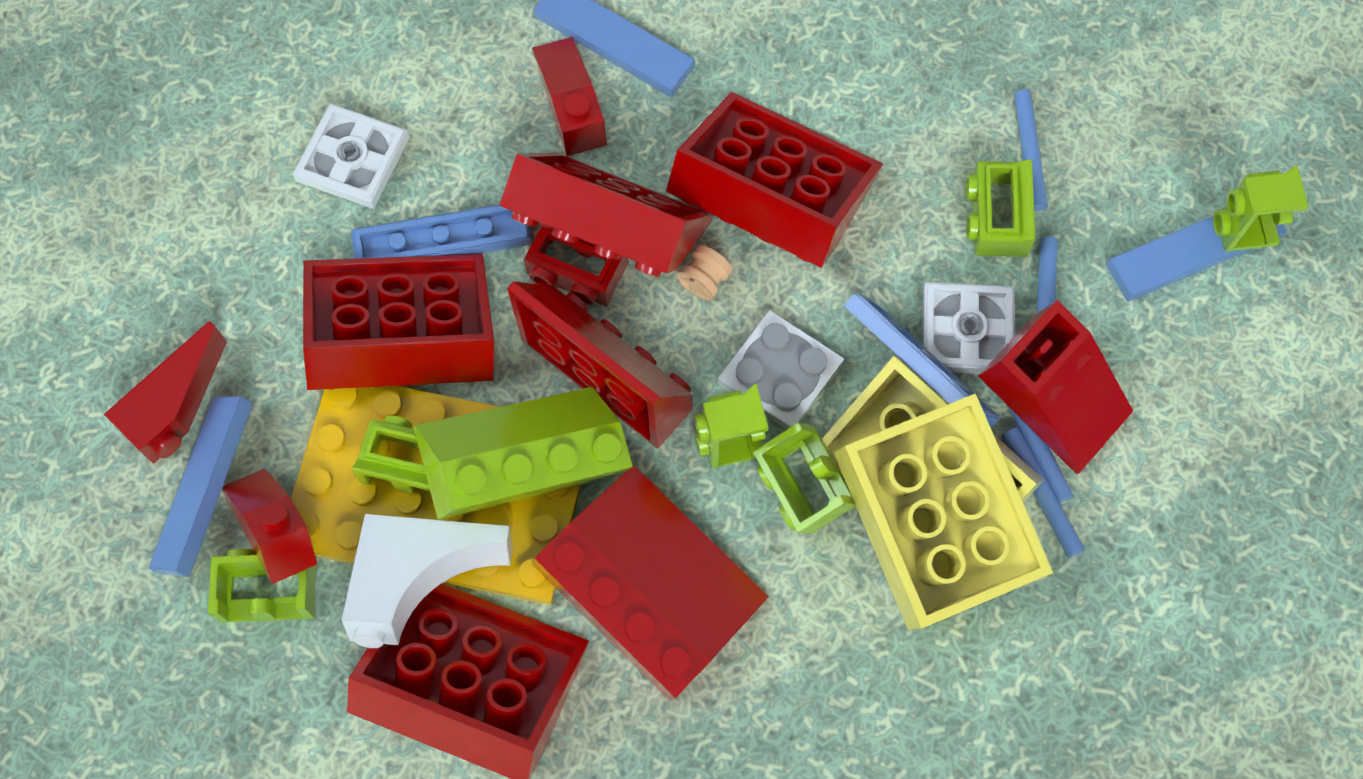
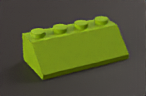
[414,387,633,520]

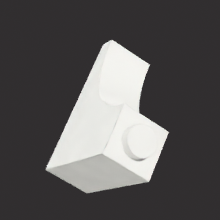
[341,514,513,648]

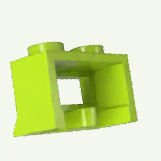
[965,159,1035,257]
[1213,165,1309,252]
[694,384,769,468]
[352,415,430,493]
[753,422,856,534]
[208,549,316,623]

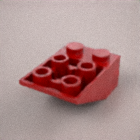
[978,300,1133,474]

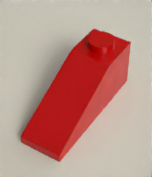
[532,37,607,156]
[103,321,227,464]
[222,469,318,584]

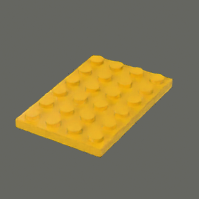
[291,386,582,606]

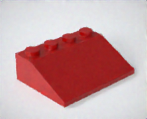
[665,92,883,268]
[499,152,714,277]
[303,254,494,390]
[507,281,693,449]
[533,465,769,701]
[347,583,589,779]

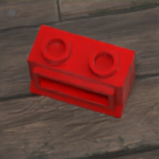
[524,223,629,307]

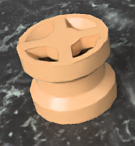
[676,245,733,301]

